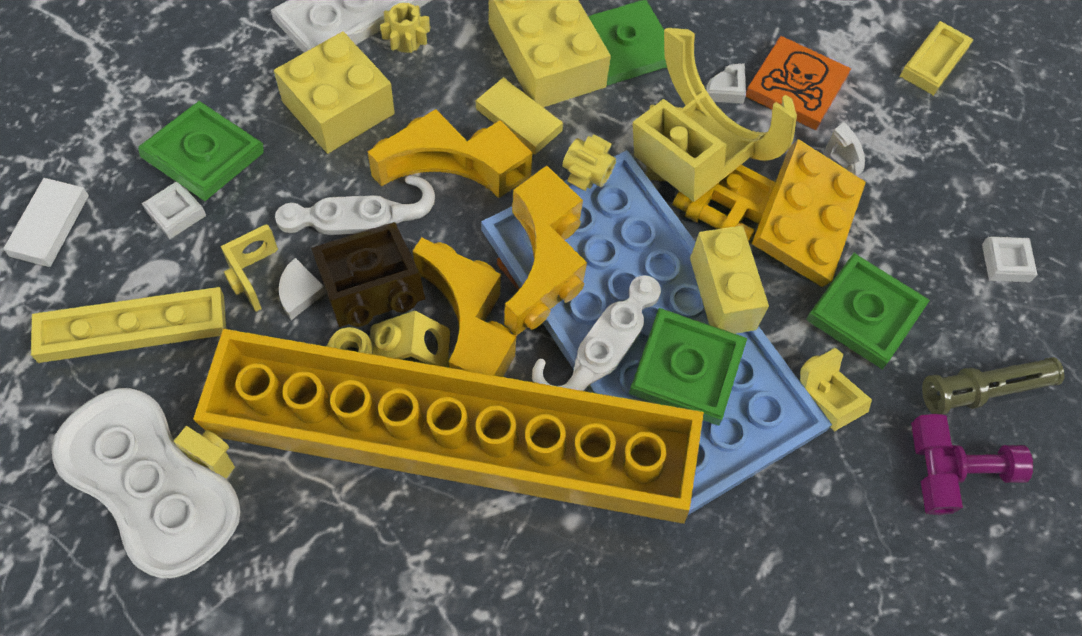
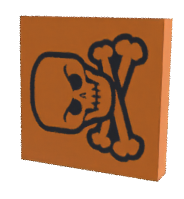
[746,36,852,130]

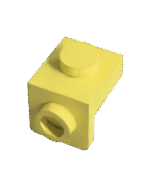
[800,348,872,431]

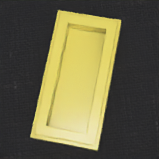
[900,21,974,96]
[476,77,563,155]

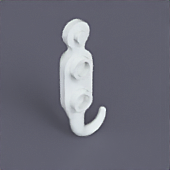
[275,176,435,235]
[532,276,661,391]

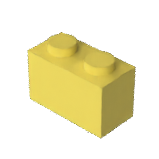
[690,225,769,334]

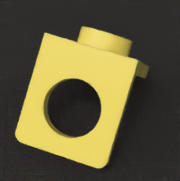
[220,224,278,312]
[370,310,450,368]

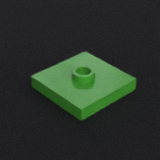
[588,0,667,86]
[138,101,264,201]
[806,253,930,370]
[629,308,747,426]

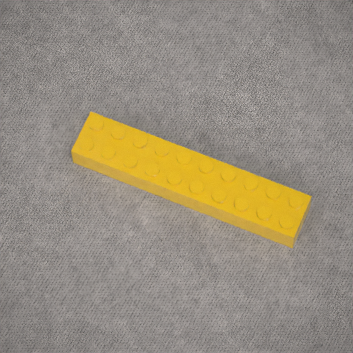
[193,329,704,524]

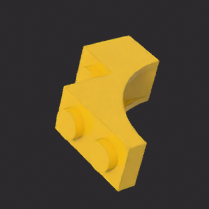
[367,109,532,198]
[504,165,587,336]
[413,237,516,377]

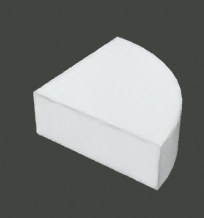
[706,64,746,104]
[823,122,865,176]
[279,258,326,320]

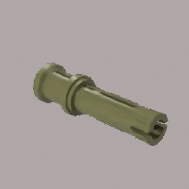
[922,357,1065,415]

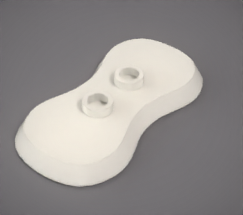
[51,388,240,578]

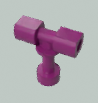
[911,414,1033,515]

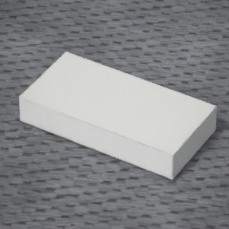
[3,178,89,267]

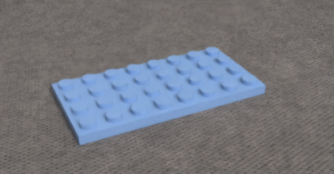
[481,150,832,523]

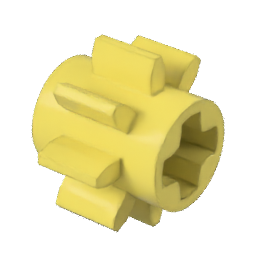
[380,3,430,53]
[562,134,616,191]

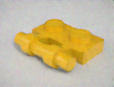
[672,165,775,242]

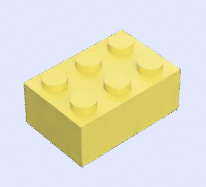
[489,0,611,107]

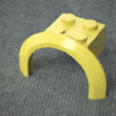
[633,28,797,202]

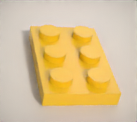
[752,139,866,287]

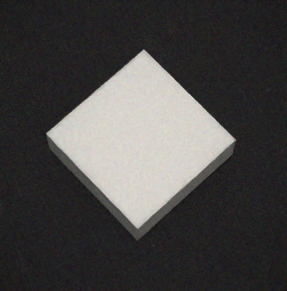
[142,182,206,239]
[982,237,1037,282]

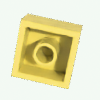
[274,31,395,154]

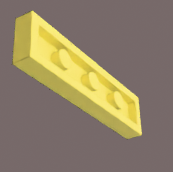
[31,287,226,363]

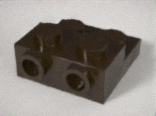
[311,222,425,327]

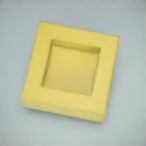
[174,426,235,479]

